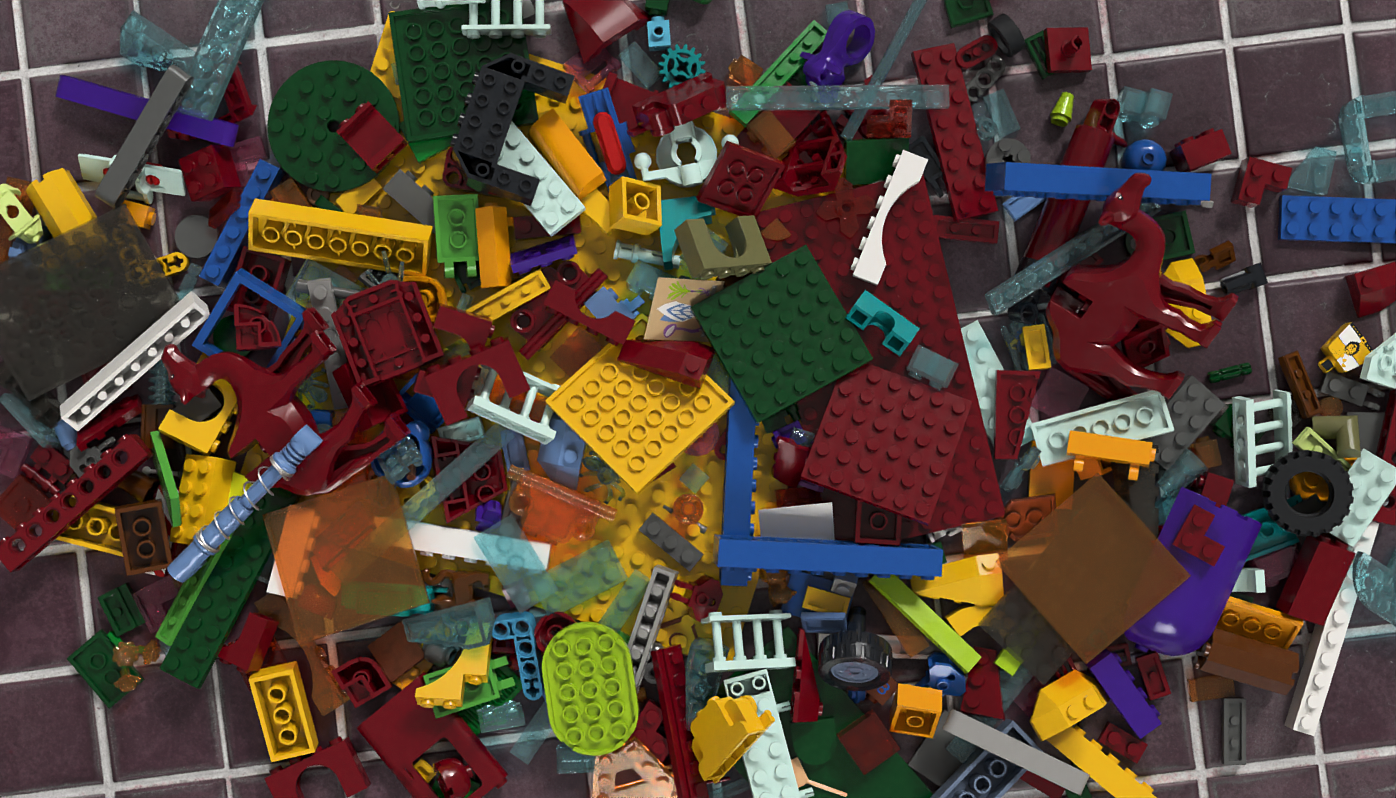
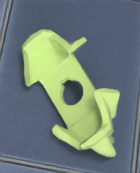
[0,184,43,244]

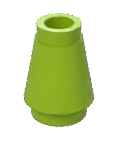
[1050,92,1074,127]

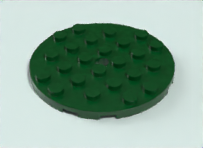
[267,60,401,193]

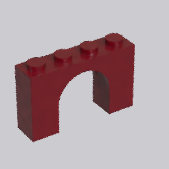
[413,303,495,407]
[424,336,531,426]
[218,612,279,674]
[264,736,371,798]

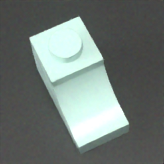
[1232,567,1266,593]

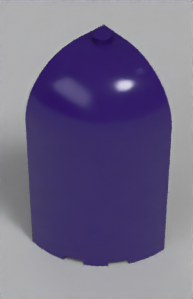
[1124,487,1262,656]

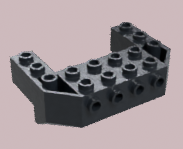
[450,53,575,206]

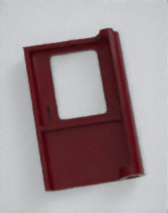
[356,672,508,798]

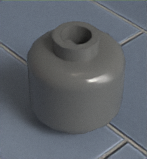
[422,635,457,667]

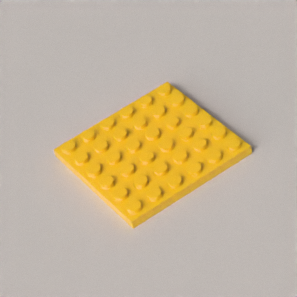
[545,313,735,495]

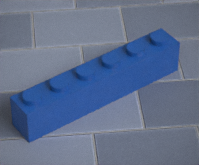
[199,159,286,288]

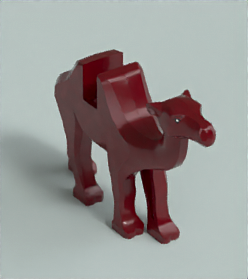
[1046,173,1239,401]
[161,307,411,496]

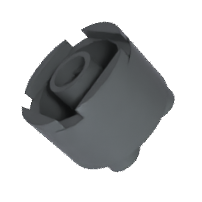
[984,138,1031,168]

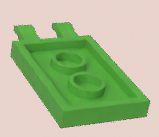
[432,194,479,279]

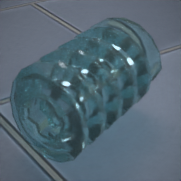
[148,360,177,405]

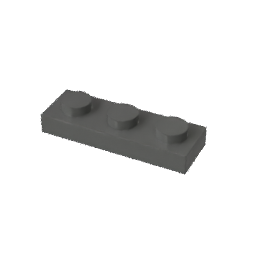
[639,512,704,572]
[1221,697,1246,765]

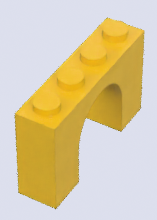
[158,353,238,456]

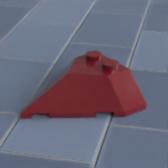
[773,109,847,197]

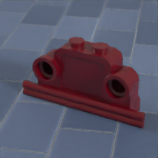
[627,72,731,137]
[510,261,608,360]

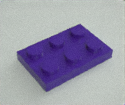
[510,234,578,274]

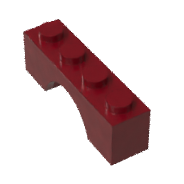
[543,280,636,346]

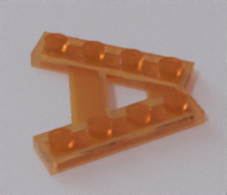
[592,736,678,798]

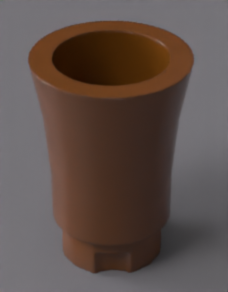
[109,470,160,502]

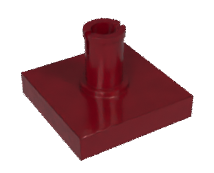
[1044,27,1092,73]

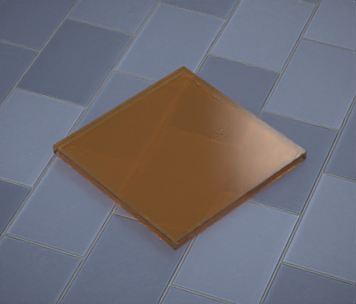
[995,472,1191,664]
[263,474,430,645]

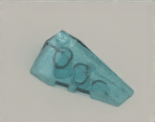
[120,10,209,80]
[402,597,495,650]

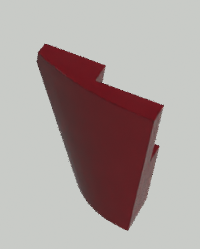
[771,436,811,488]

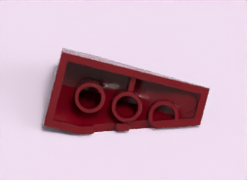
[789,627,823,722]

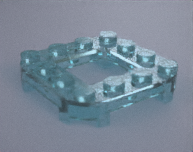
[1339,91,1396,184]

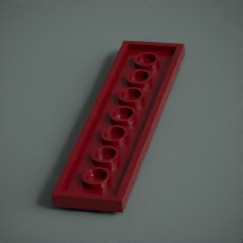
[911,43,999,222]

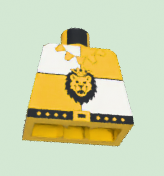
[1318,322,1373,373]

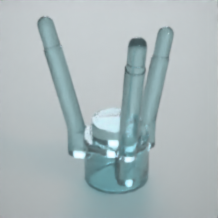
[366,251,404,286]

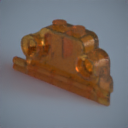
[506,464,618,546]

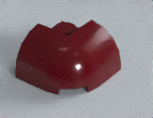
[331,657,393,708]

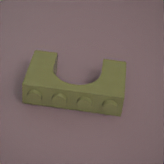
[674,215,772,280]

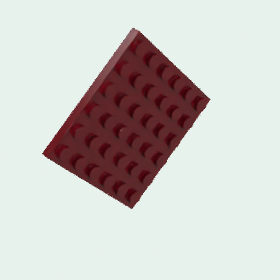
[800,363,973,526]

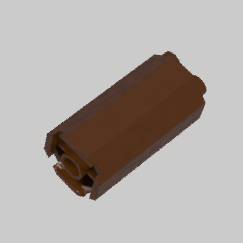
[1193,627,1299,696]

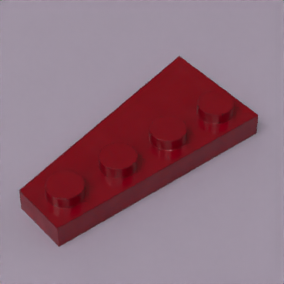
[994,370,1041,459]

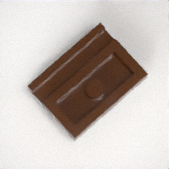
[141,404,176,449]

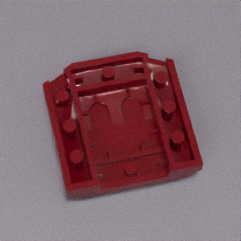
[331,280,445,387]

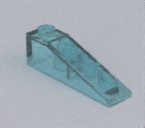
[685,637,729,731]

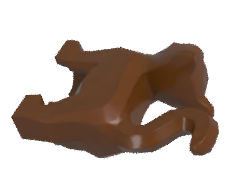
[422,568,491,617]

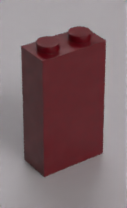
[1276,534,1356,626]

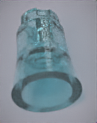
[1157,448,1208,498]

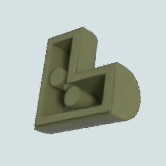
[1311,415,1361,458]

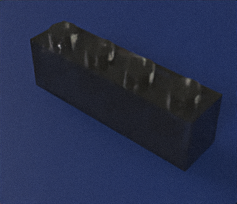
[1111,445,1159,543]

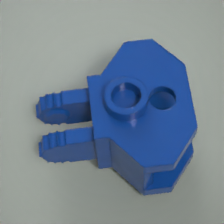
[916,652,966,697]

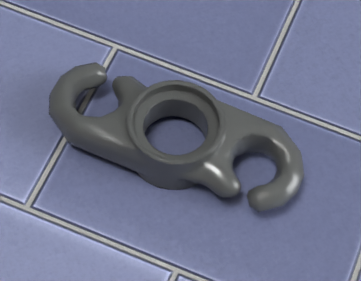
[966,56,1006,103]

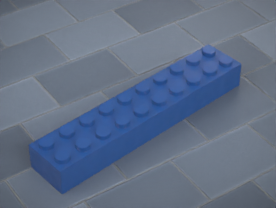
[985,162,1212,206]
[713,534,943,580]

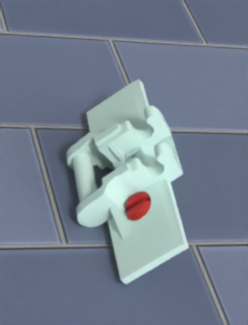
[78,154,186,204]

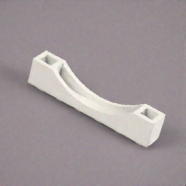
[850,150,928,286]

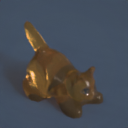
[759,569,797,607]

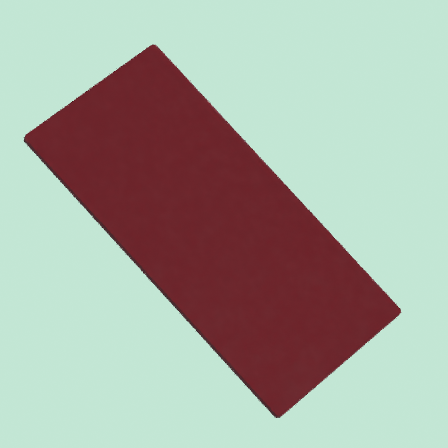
[756,174,1005,541]

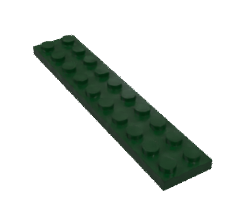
[159,488,302,689]

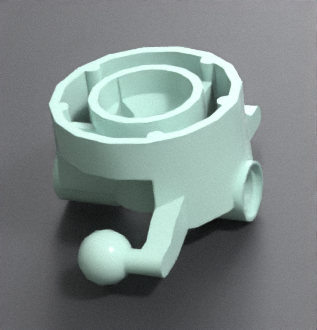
[634,121,739,187]

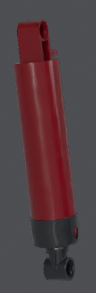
[1007,99,1127,325]

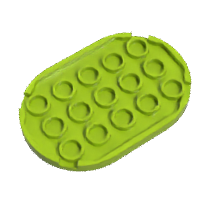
[542,622,639,756]

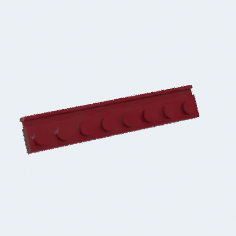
[651,644,709,798]

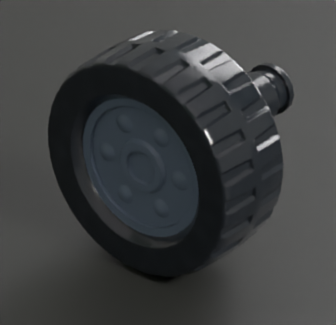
[818,606,893,691]

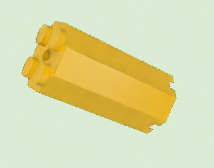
[25,168,114,271]

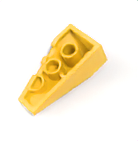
[910,553,1005,607]

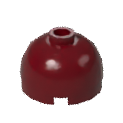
[433,758,473,798]

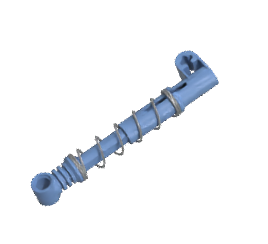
[167,424,323,583]

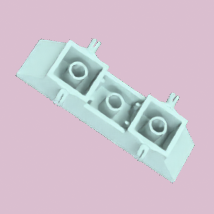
[723,669,814,798]

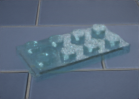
[473,514,559,614]
[530,539,628,615]

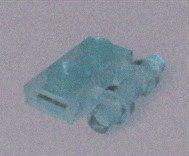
[377,437,423,484]

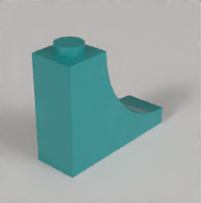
[659,196,716,270]

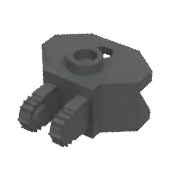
[70,437,124,485]

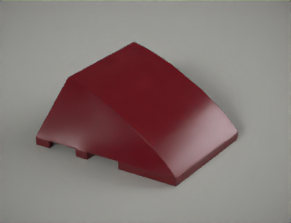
[562,0,652,65]
[430,436,508,524]

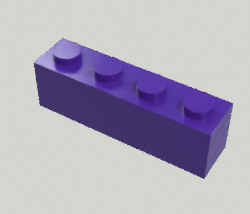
[1084,648,1162,739]

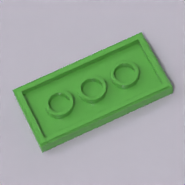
[150,431,182,527]

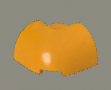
[401,276,447,321]

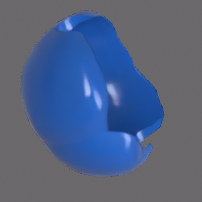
[371,420,433,488]

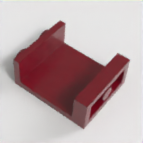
[603,72,659,136]
[336,101,409,174]

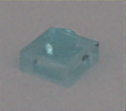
[825,1,849,26]

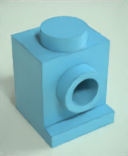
[647,16,671,51]

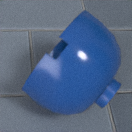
[1120,139,1167,171]

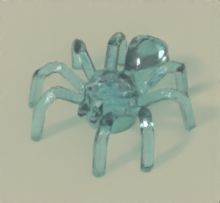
[297,354,330,408]
[579,451,626,504]

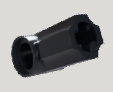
[1220,262,1268,295]

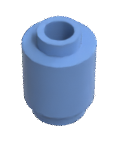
[54,419,77,452]

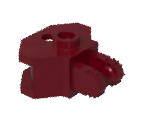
[670,575,723,622]

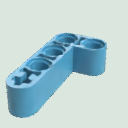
[490,611,545,700]

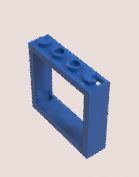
[192,268,306,368]

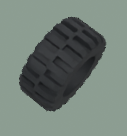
[1261,450,1354,537]

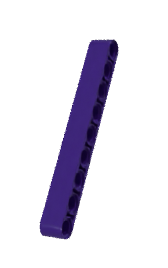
[55,75,239,147]

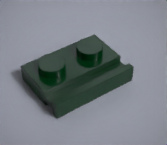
[97,583,148,637]

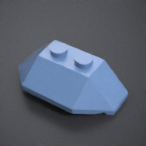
[537,412,586,491]

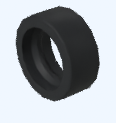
[987,13,1026,57]

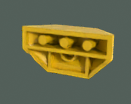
[1164,258,1212,348]
[1030,670,1110,742]

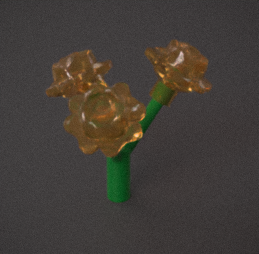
[107,630,161,692]

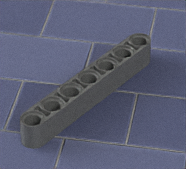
[95,64,194,209]

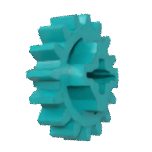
[658,44,705,89]

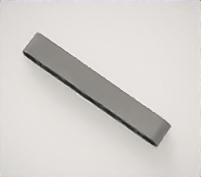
[942,709,1090,796]

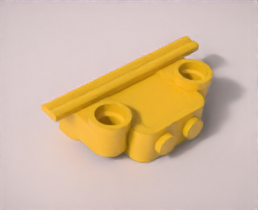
[690,695,775,784]

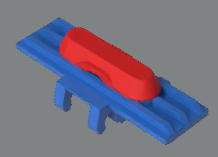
[578,87,637,192]

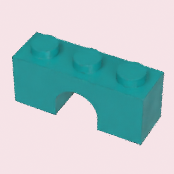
[845,290,920,357]

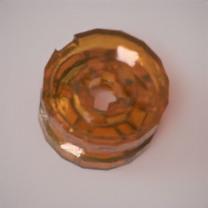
[673,493,704,525]

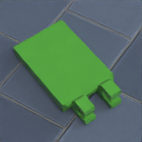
[423,656,515,719]

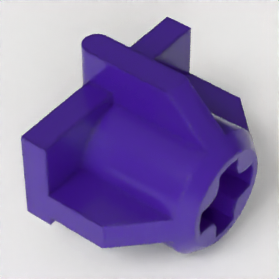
[475,500,502,533]

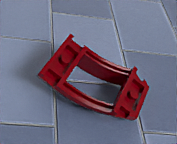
[166,52,257,141]

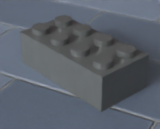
[1141,375,1226,471]

